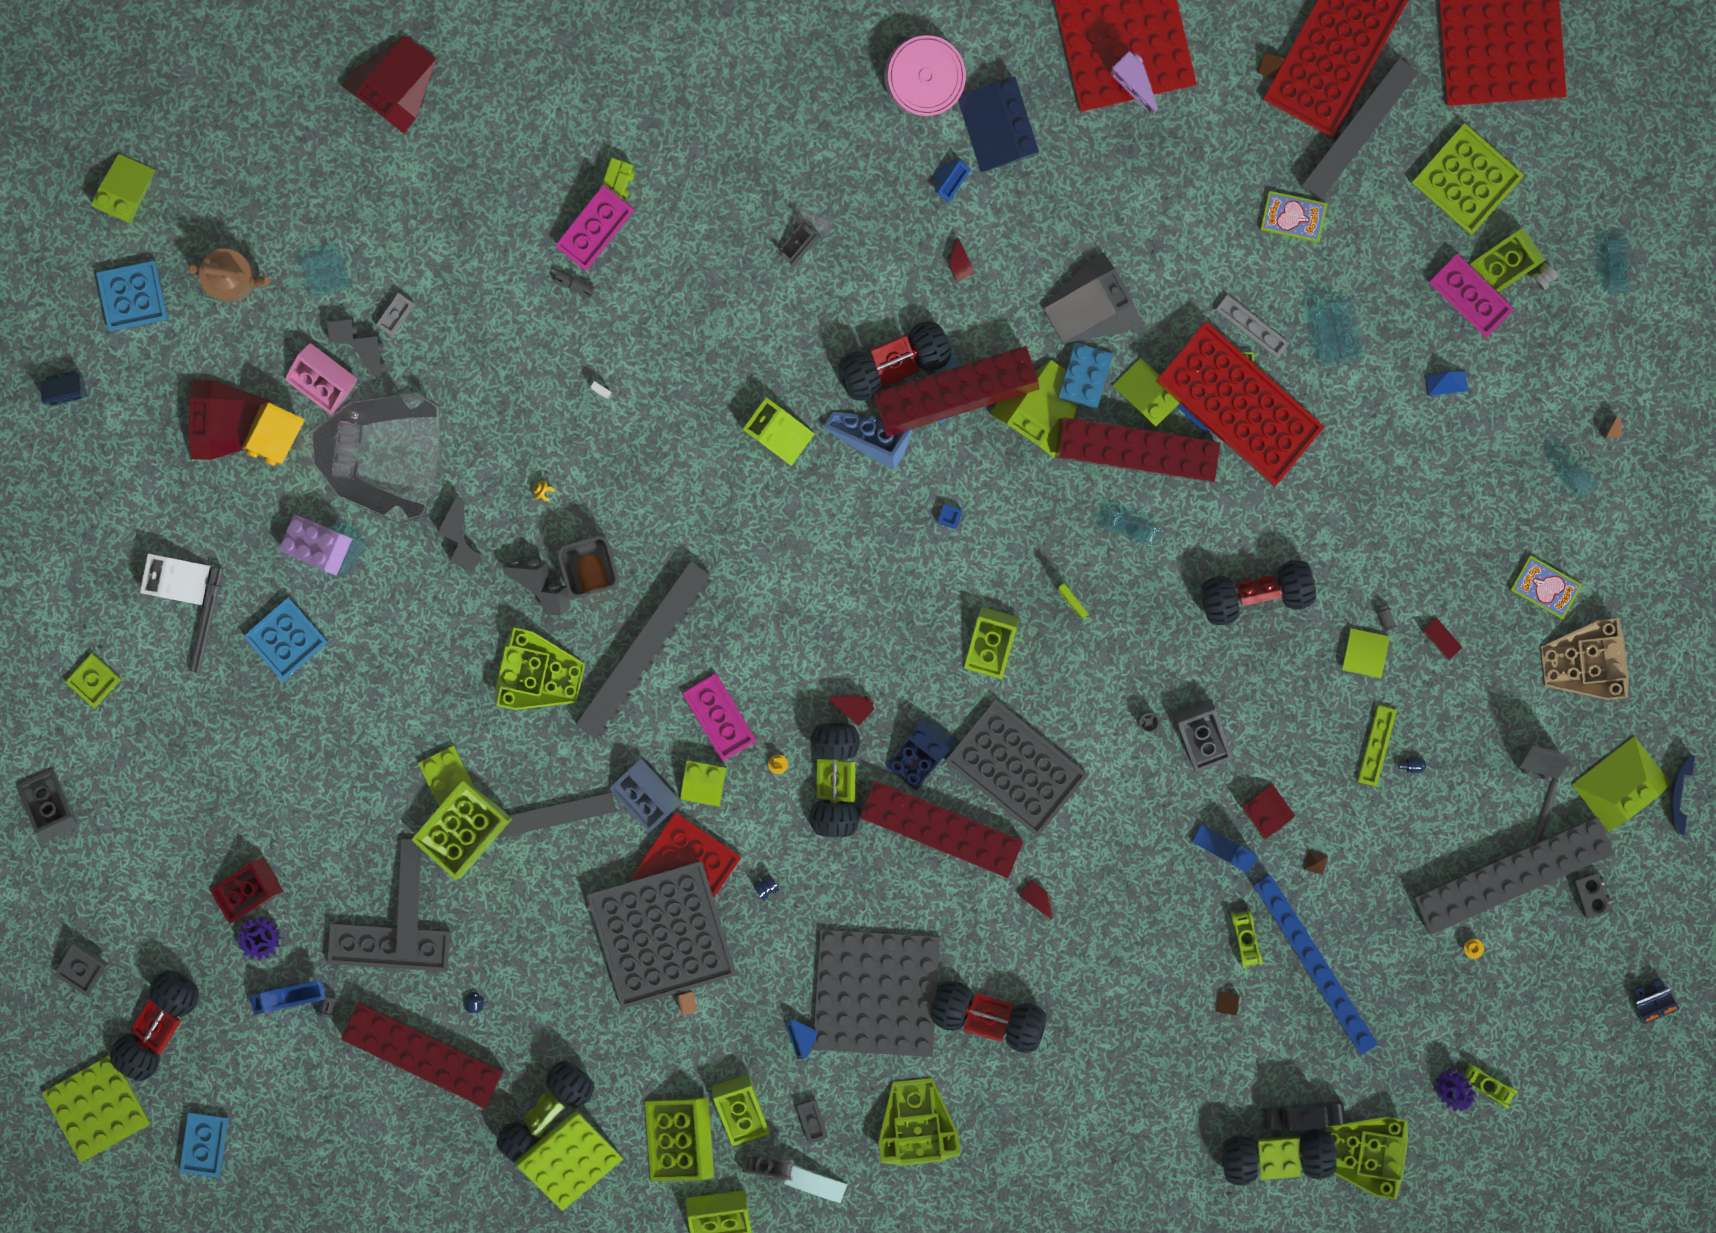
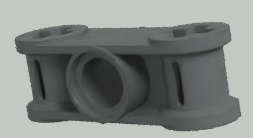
[742,1152,795,1181]

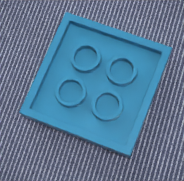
[96,261,168,332]
[243,597,328,682]

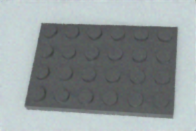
[945,699,1088,837]

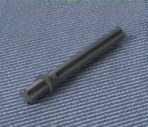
[189,567,224,673]

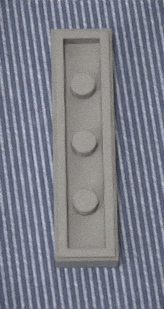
[1215,294,1289,359]

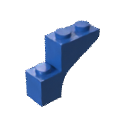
[250,980,325,1015]

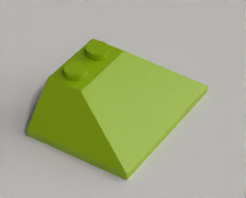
[1572,736,1671,832]

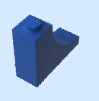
[1192,824,1258,873]

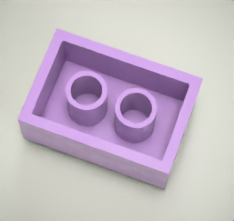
[278,514,352,576]

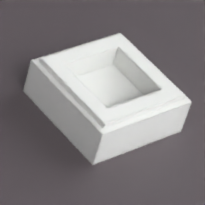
[591,381,612,399]

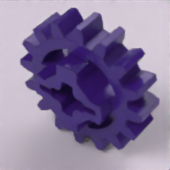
[237,917,281,961]
[1435,1069,1476,1112]

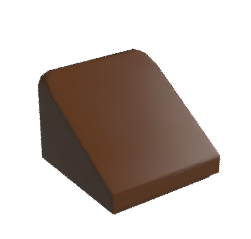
[1258,53,1284,78]
[1216,992,1240,1016]

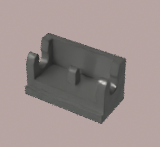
[779,220,821,267]

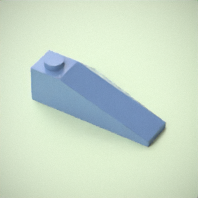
[823,411,913,470]

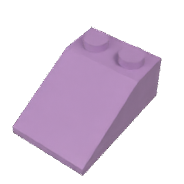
[1110,51,1158,116]

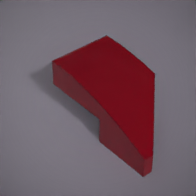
[948,238,975,282]
[1019,880,1053,919]

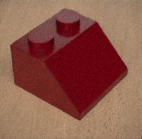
[1240,783,1295,840]

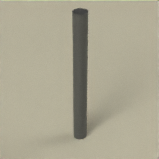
[1532,780,1559,844]

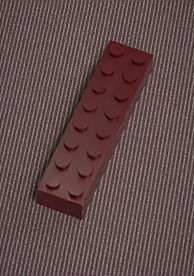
[874,345,1039,437]
[1055,418,1221,483]
[860,781,1023,878]
[340,1002,504,1108]

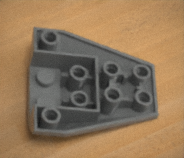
[1044,253,1142,344]

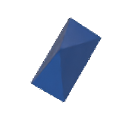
[935,159,971,202]
[1426,371,1468,396]
[785,1020,818,1060]

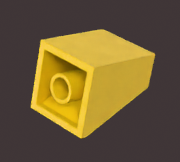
[242,403,305,467]

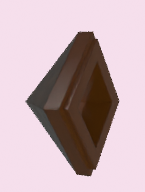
[1303,850,1328,875]

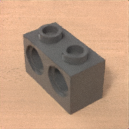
[1572,873,1612,919]

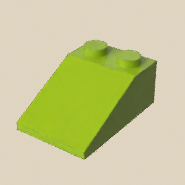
[91,154,155,224]
[1470,227,1546,293]
[1113,358,1179,428]
[964,607,1020,679]
[712,1074,770,1146]

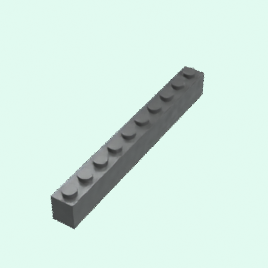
[576,561,711,739]

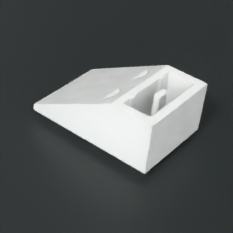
[140,554,210,605]

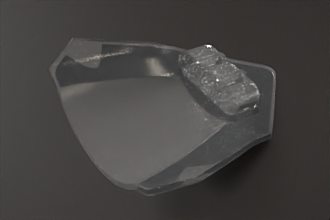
[300,391,440,524]

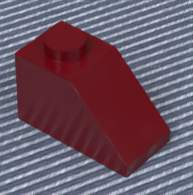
[829,695,875,726]

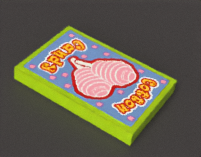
[1260,191,1328,243]
[1510,555,1582,620]

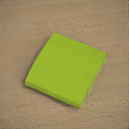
[1342,628,1390,679]

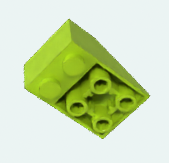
[743,397,815,466]

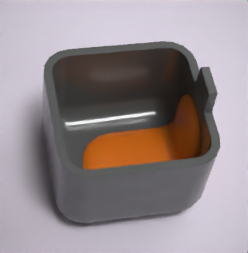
[558,536,620,598]

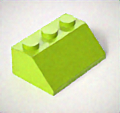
[686,1190,752,1233]

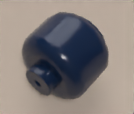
[464,992,484,1013]

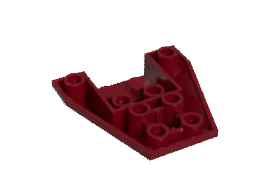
[341,35,437,134]
[189,380,273,460]

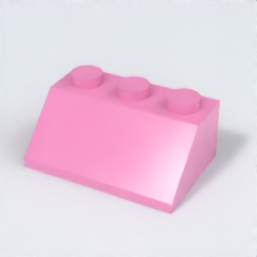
[284,343,357,415]

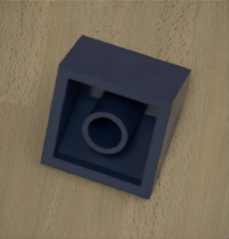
[41,370,88,406]

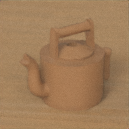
[188,248,271,303]

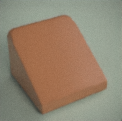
[1603,417,1622,439]
[678,992,697,1015]

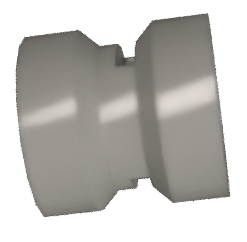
[1530,263,1559,291]

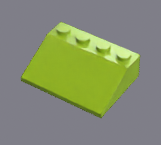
[412,780,512,880]
[645,1097,714,1181]

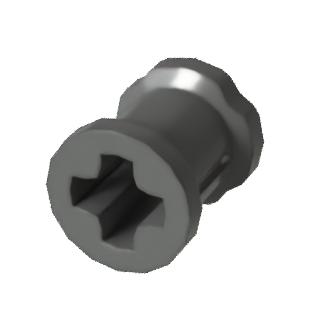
[316,995,338,1018]

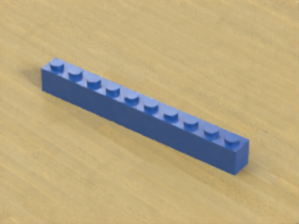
[1252,874,1378,1055]

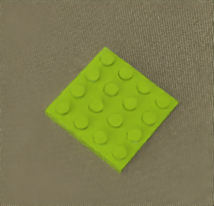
[1411,123,1524,236]
[42,1055,151,1163]
[515,1110,623,1211]

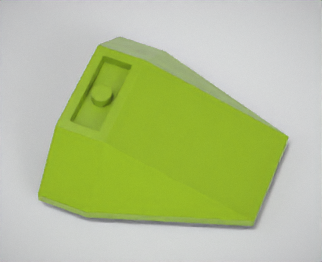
[990,360,1078,459]
[495,627,585,710]
[1325,1117,1408,1200]

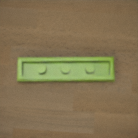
[1357,705,1397,787]

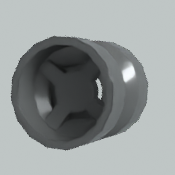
[1138,711,1159,732]

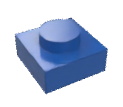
[937,504,963,529]

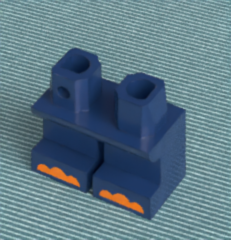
[1633,978,1680,1024]

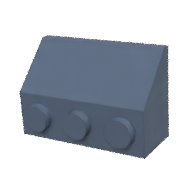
[609,759,682,833]

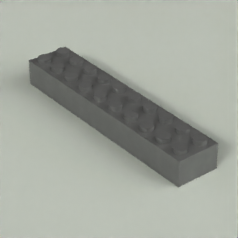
[1412,817,1615,935]

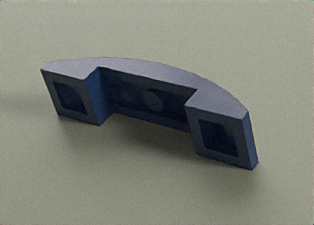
[1670,755,1695,835]

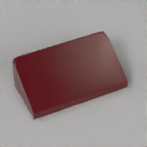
[1421,617,1463,660]

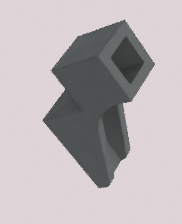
[327,319,386,378]
[437,497,482,573]
[503,558,571,616]

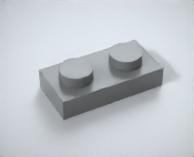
[376,293,415,337]

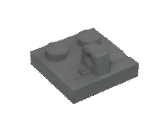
[54,942,108,997]

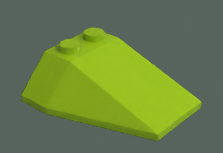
[879,1078,961,1166]

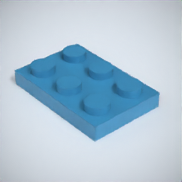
[1059,342,1113,410]
[179,1112,229,1178]

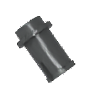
[1377,605,1397,631]

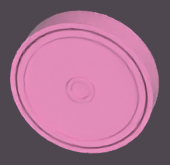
[885,35,966,116]

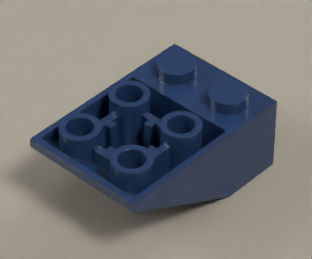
[885,716,956,791]

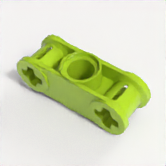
[1230,908,1263,969]
[1464,1063,1518,1109]

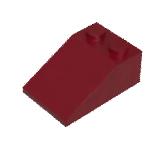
[210,857,284,924]

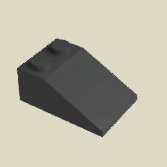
[1174,699,1233,772]
[1517,744,1571,781]
[17,768,79,843]

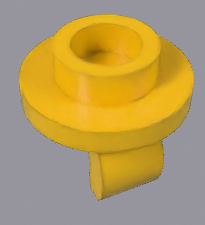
[532,480,555,501]
[768,754,788,774]
[1464,939,1484,959]

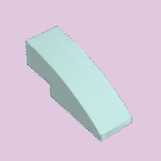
[784,1164,847,1203]

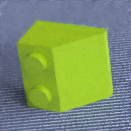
[680,760,727,807]

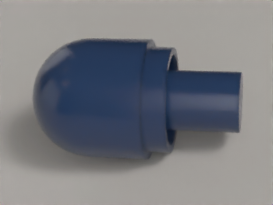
[1398,757,1426,773]

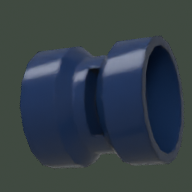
[753,874,780,901]

